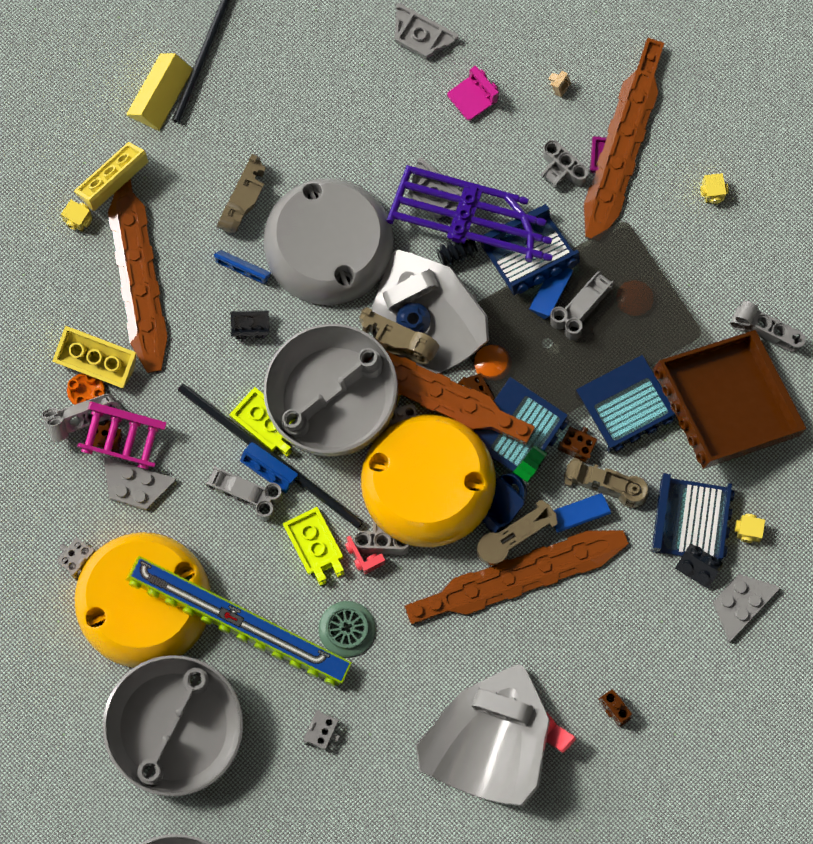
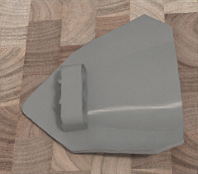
[372,250,489,374]
[416,664,550,806]

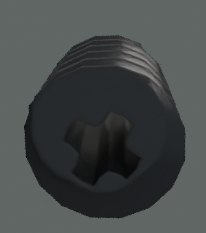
[436,239,478,266]

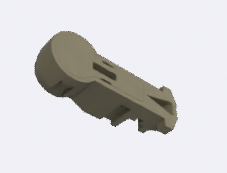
[216,153,266,234]
[359,307,439,364]
[564,458,649,509]
[477,500,557,565]

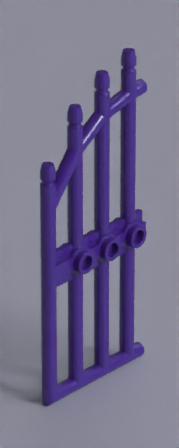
[386,165,553,262]

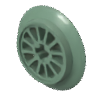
[319,601,375,657]

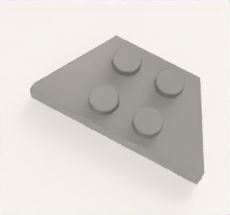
[394,2,459,59]
[408,157,462,219]
[104,457,176,511]
[712,574,780,643]

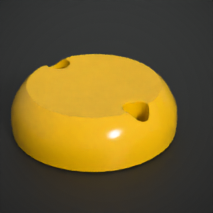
[361,415,496,547]
[75,532,211,668]

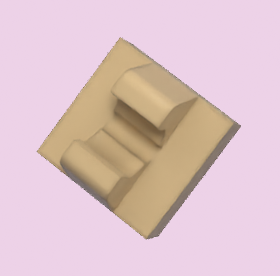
[548,71,571,97]

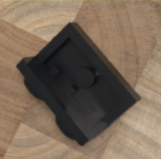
[230,310,270,339]
[675,543,723,589]

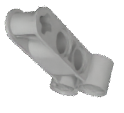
[550,271,615,341]
[730,301,806,352]
[42,394,120,442]
[205,467,282,521]

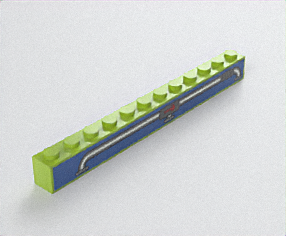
[126,556,352,687]

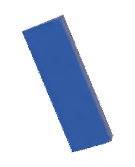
[214,250,271,285]
[529,268,573,319]
[240,442,298,493]
[553,493,611,533]

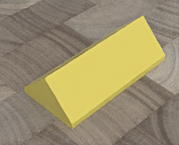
[126,53,193,131]
[74,142,148,211]
[52,326,137,388]

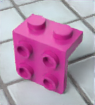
[447,65,499,121]

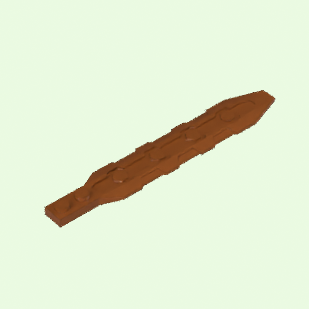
[584,37,664,242]
[108,179,168,373]
[364,351,535,445]
[404,530,629,625]

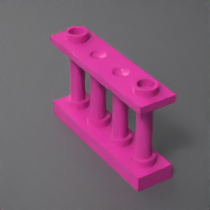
[77,402,166,470]

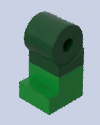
[513,445,548,483]

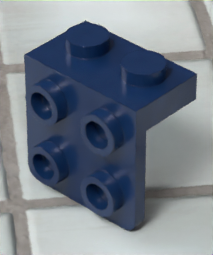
[482,477,525,533]

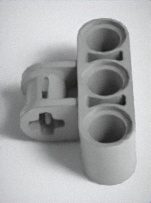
[541,140,588,188]
[354,520,410,555]

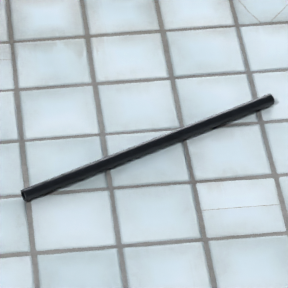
[172,0,231,124]
[178,383,364,529]

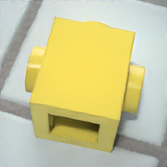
[700,173,728,204]
[61,200,92,232]
[734,514,765,543]

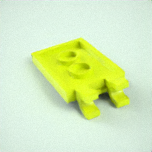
[229,387,295,457]
[283,507,344,586]

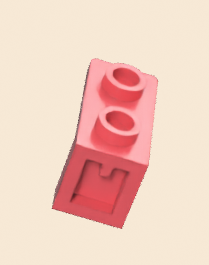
[345,536,385,575]
[546,712,576,753]

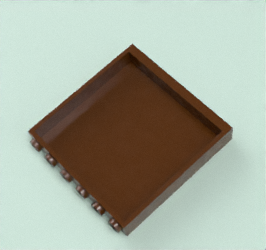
[653,330,807,469]

